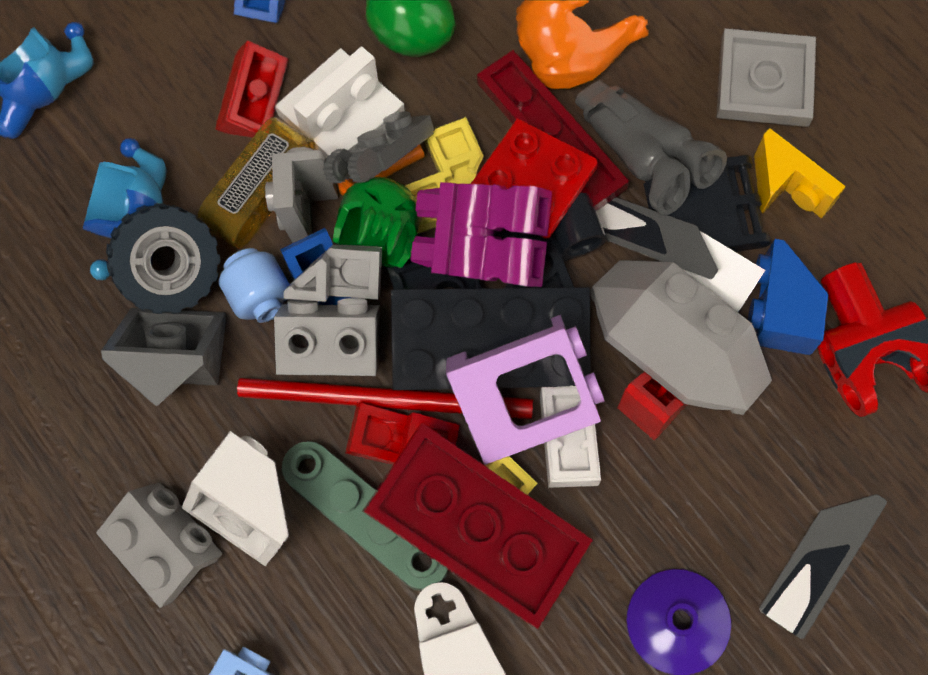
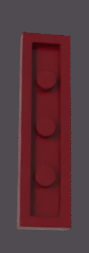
[477,50,629,211]

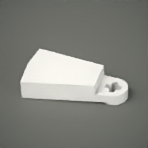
[415,583,505,675]

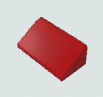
[215,40,289,140]

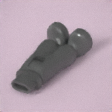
[575,80,727,215]

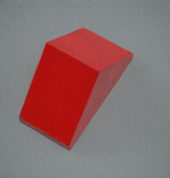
[618,371,688,441]

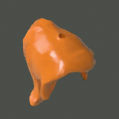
[516,0,649,89]

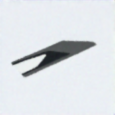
[596,197,718,280]
[760,494,887,639]

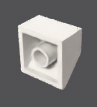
[182,431,288,566]

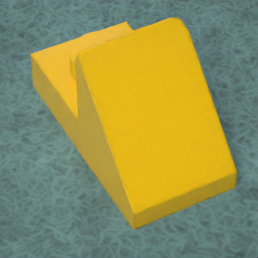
[754,128,846,219]

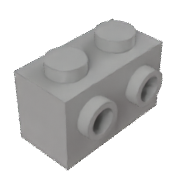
[274,298,380,376]

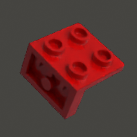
[471,118,597,238]

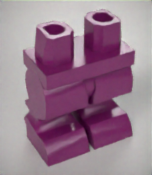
[411,182,552,287]

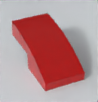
[345,403,460,465]

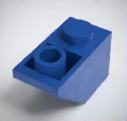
[748,239,828,355]

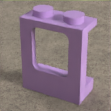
[446,315,605,465]

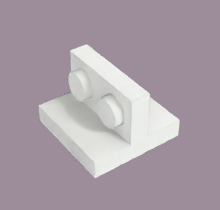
[275,46,405,158]

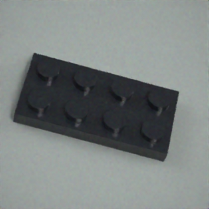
[391,287,591,390]

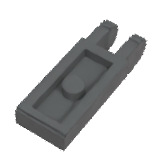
[323,111,434,183]

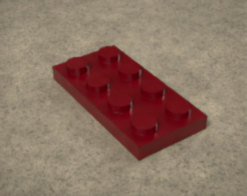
[362,423,593,629]

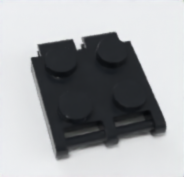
[643,155,771,252]

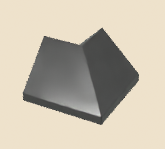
[101,308,226,407]

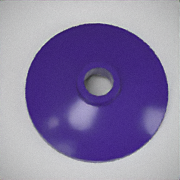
[626,569,731,675]

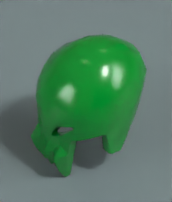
[366,0,456,57]
[333,177,422,268]

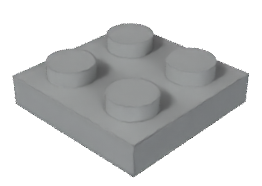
[716,28,816,127]

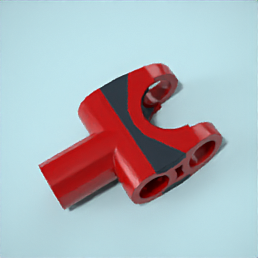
[817,262,928,417]

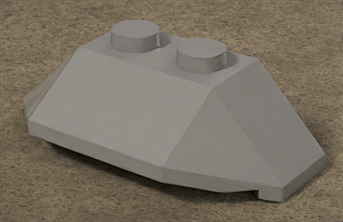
[590,260,772,415]

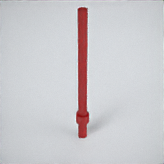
[237,378,533,419]

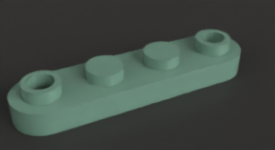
[282,442,448,591]

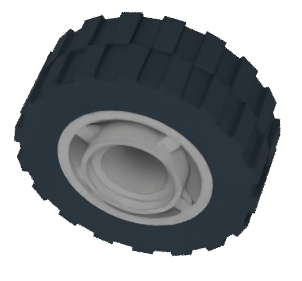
[106,203,220,314]

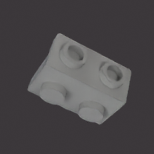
[265,147,338,243]
[96,483,222,608]

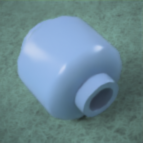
[219,248,290,323]

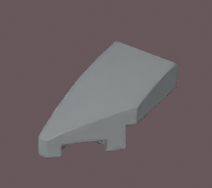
[284,245,382,302]

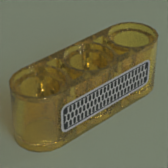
[197,117,316,249]

